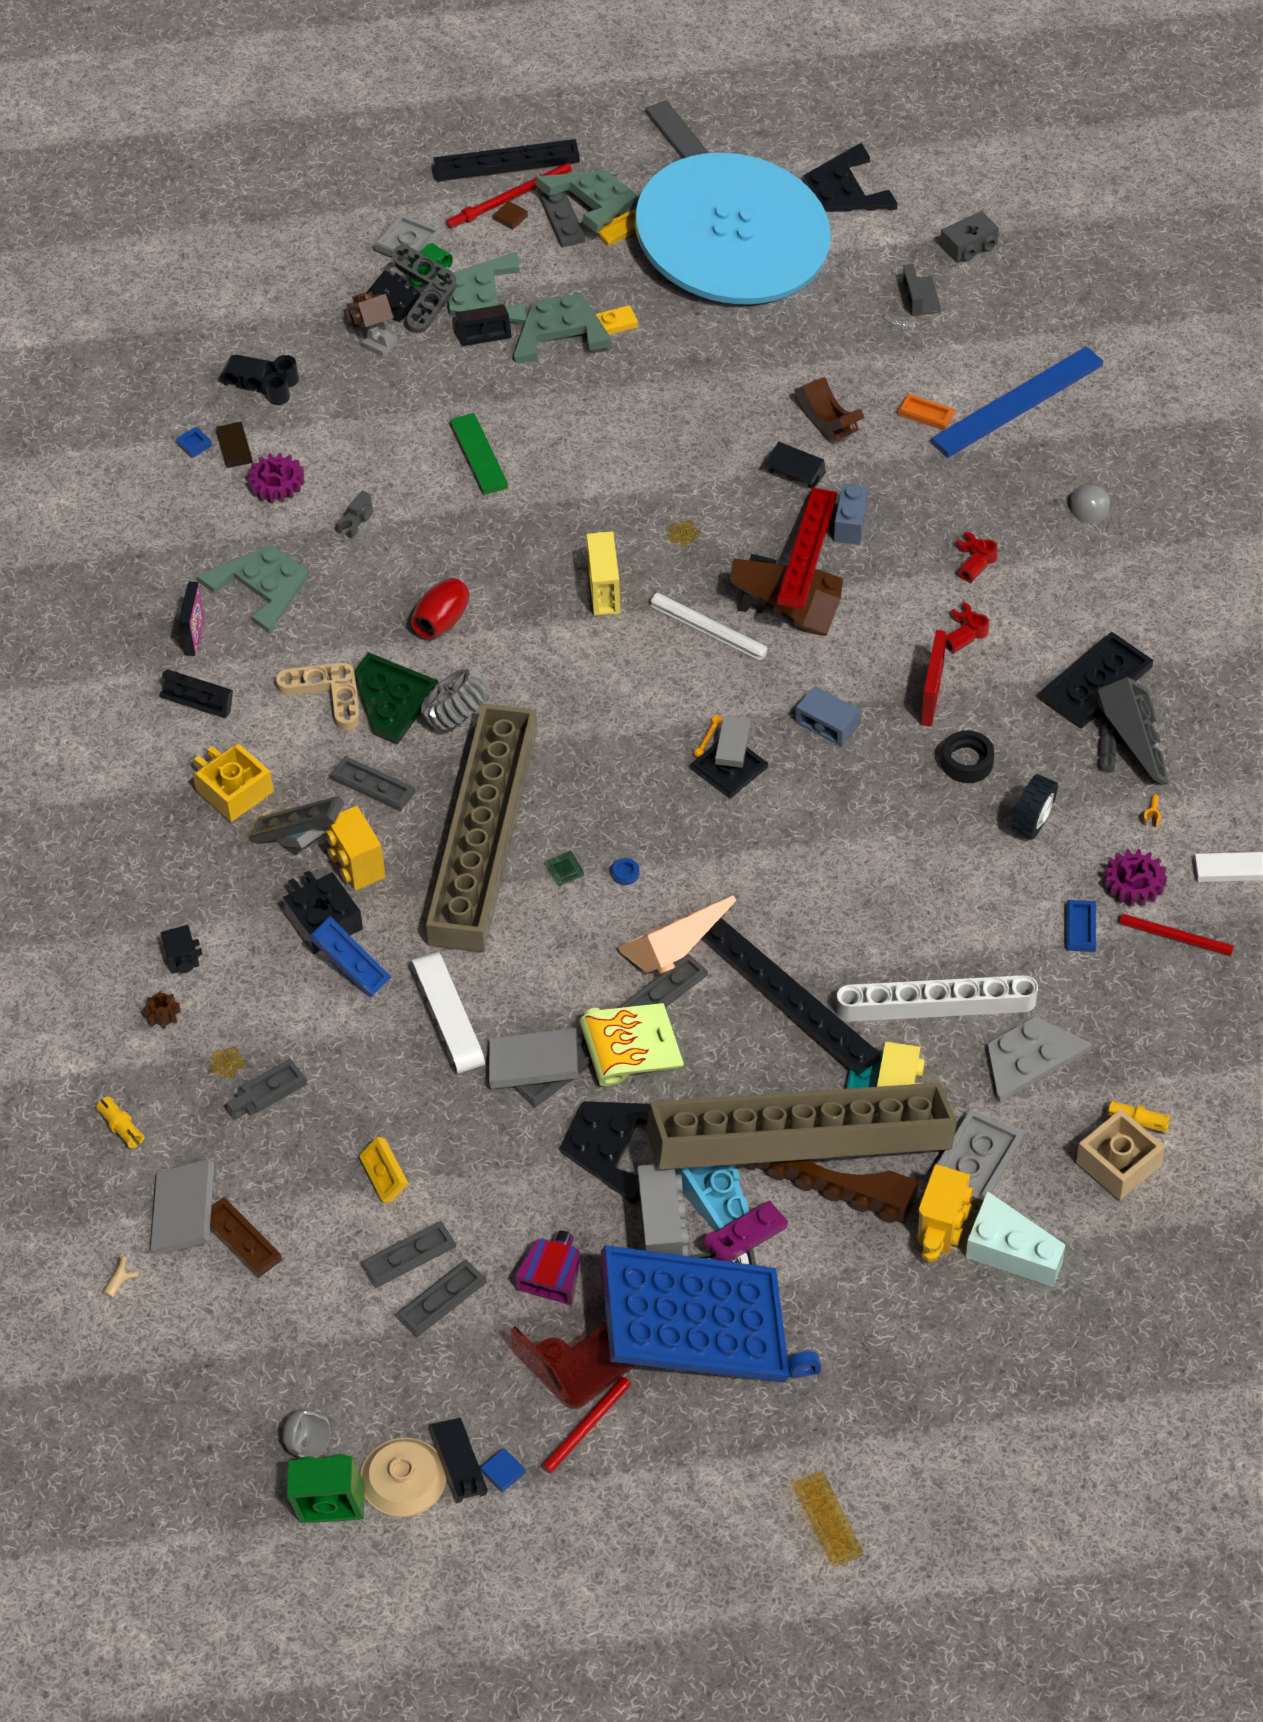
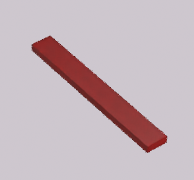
[777,488,838,609]

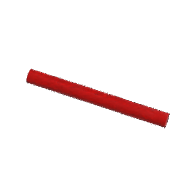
[1120,914,1234,956]
[541,1377,631,1474]

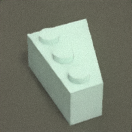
[966,1191,1065,1287]

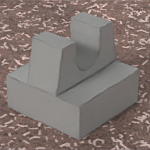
[362,324,398,357]

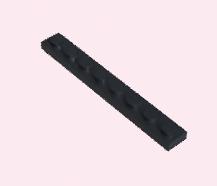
[701,918,880,1076]

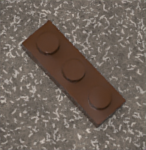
[210,1197,282,1278]

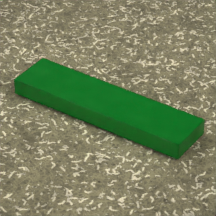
[450,413,508,495]

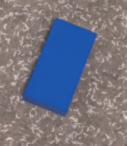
[1067,900,1096,952]

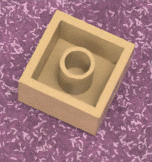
[1076,1109,1165,1200]

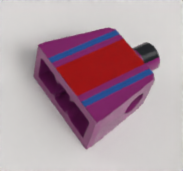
[515,1230,580,1306]

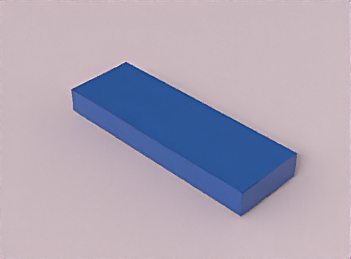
[308,916,391,998]

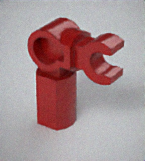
[956,532,997,584]
[945,602,989,654]

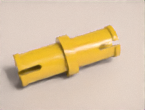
[96,1097,144,1148]
[1107,1100,1171,1134]

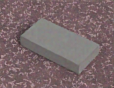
[715,716,751,768]

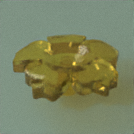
[668,520,700,546]
[209,1046,246,1079]

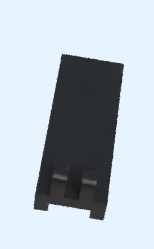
[160,669,233,718]
[430,1418,488,1503]

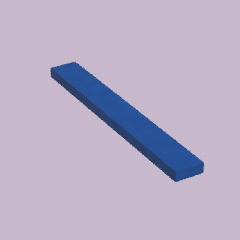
[931,346,1103,458]

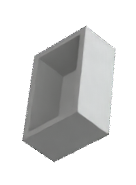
[638,1164,688,1256]

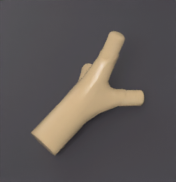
[102,1254,139,1299]

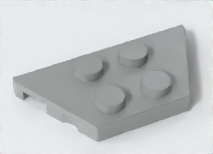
[987,1017,1092,1102]

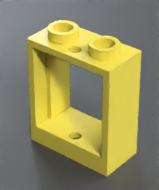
[587,532,620,615]

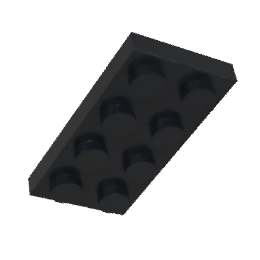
[1040,632,1154,728]

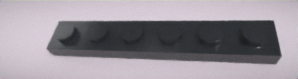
[433,139,580,181]

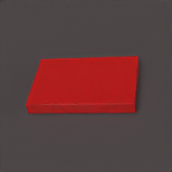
[921,630,946,727]

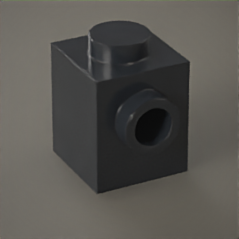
[160,925,203,974]

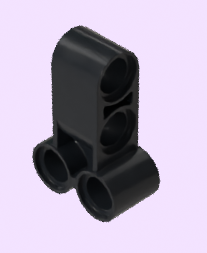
[220,355,299,405]

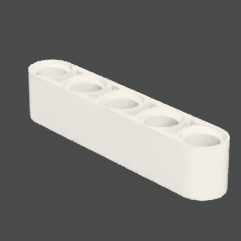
[411,951,485,1074]

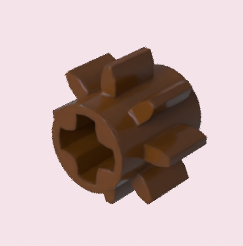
[143,991,181,1029]

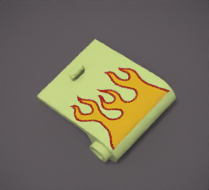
[579,1003,684,1086]

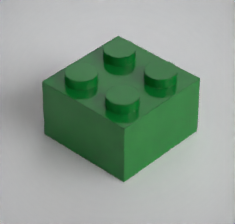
[287,1454,365,1523]

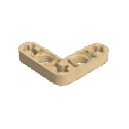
[276,663,360,730]

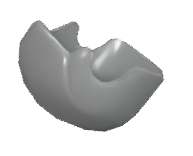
[1071,484,1110,523]
[282,1409,331,1458]

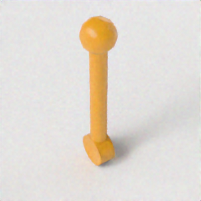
[693,715,723,758]

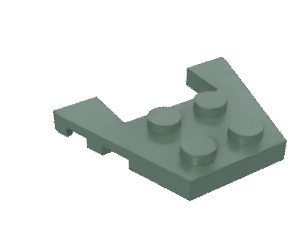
[536,171,637,233]
[446,252,526,326]
[514,293,612,363]
[197,544,309,634]

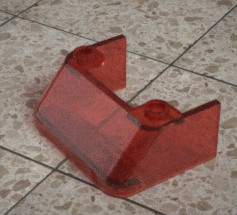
[511,1263,636,1409]

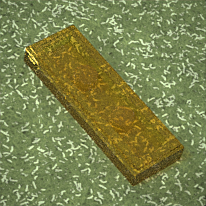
[794,1471,863,1568]

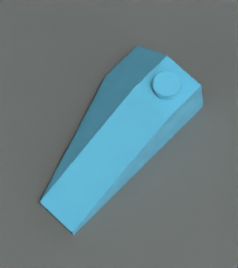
[675,1165,750,1247]

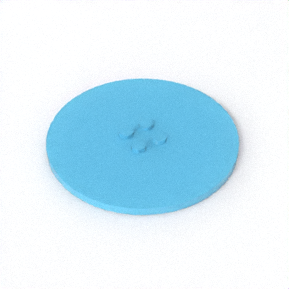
[635,153,831,304]

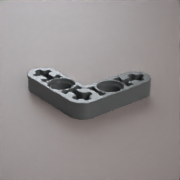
[392,245,456,333]

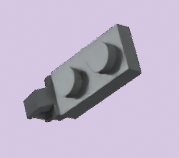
[226,1059,307,1120]

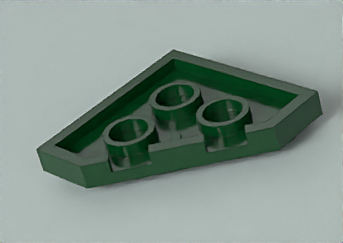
[354,652,439,744]

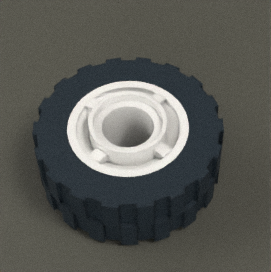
[1011,774,1059,839]

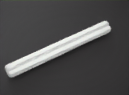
[651,593,767,660]

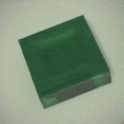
[546,851,584,886]

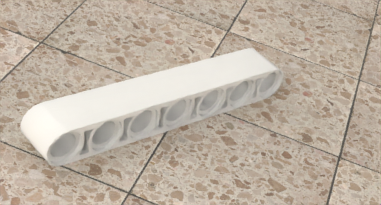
[836,975,1038,1021]

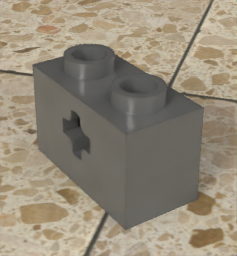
[940,211,999,263]

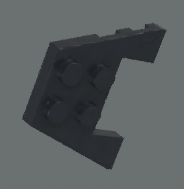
[803,143,898,212]
[561,1101,649,1204]

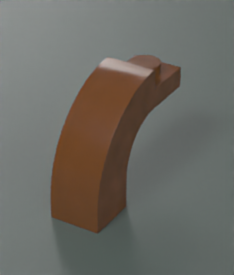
[794,377,865,441]

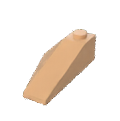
[618,895,736,974]

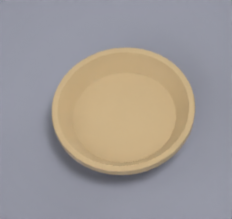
[360,1438,447,1517]

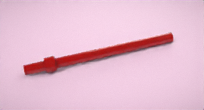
[446,163,572,229]

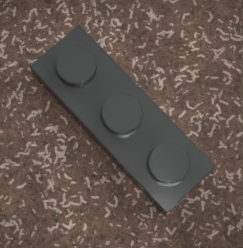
[541,191,585,248]

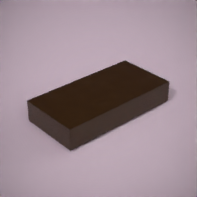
[216,422,253,468]

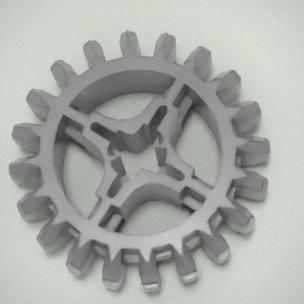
[421,666,490,730]

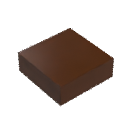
[493,201,528,230]

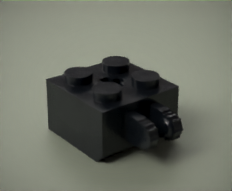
[283,871,363,955]

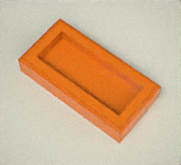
[898,394,955,430]

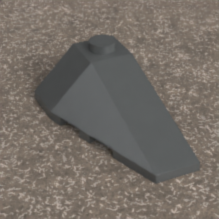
[1098,677,1168,785]

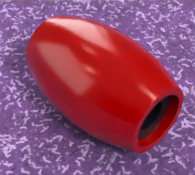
[411,578,470,639]

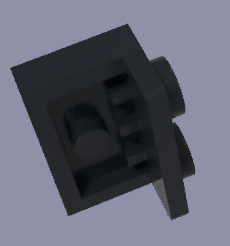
[366,270,421,322]

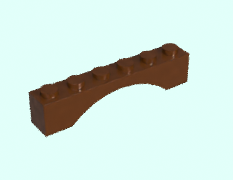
[741,1159,918,1224]

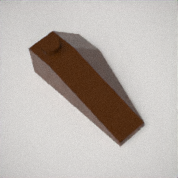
[730,558,843,636]

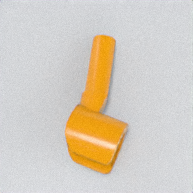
[1143,795,1161,827]

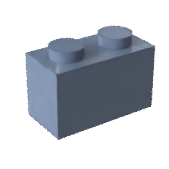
[834,484,869,545]
[796,686,860,747]

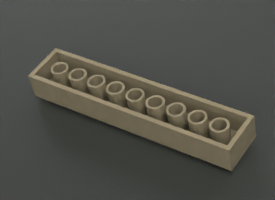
[426,704,538,952]
[646,1083,957,1170]

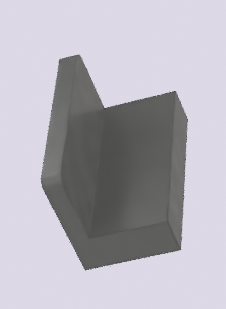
[902,264,941,316]

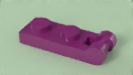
[702,1200,788,1262]

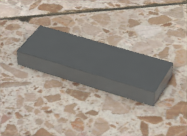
[330,756,415,811]
[361,1221,456,1288]
[396,1259,487,1338]

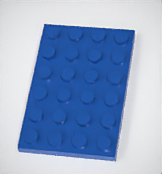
[601,1245,790,1382]

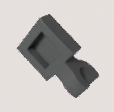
[337,490,373,537]

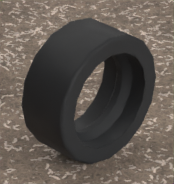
[941,730,994,783]

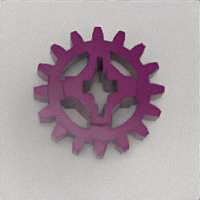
[248,453,305,502]
[1104,849,1167,906]

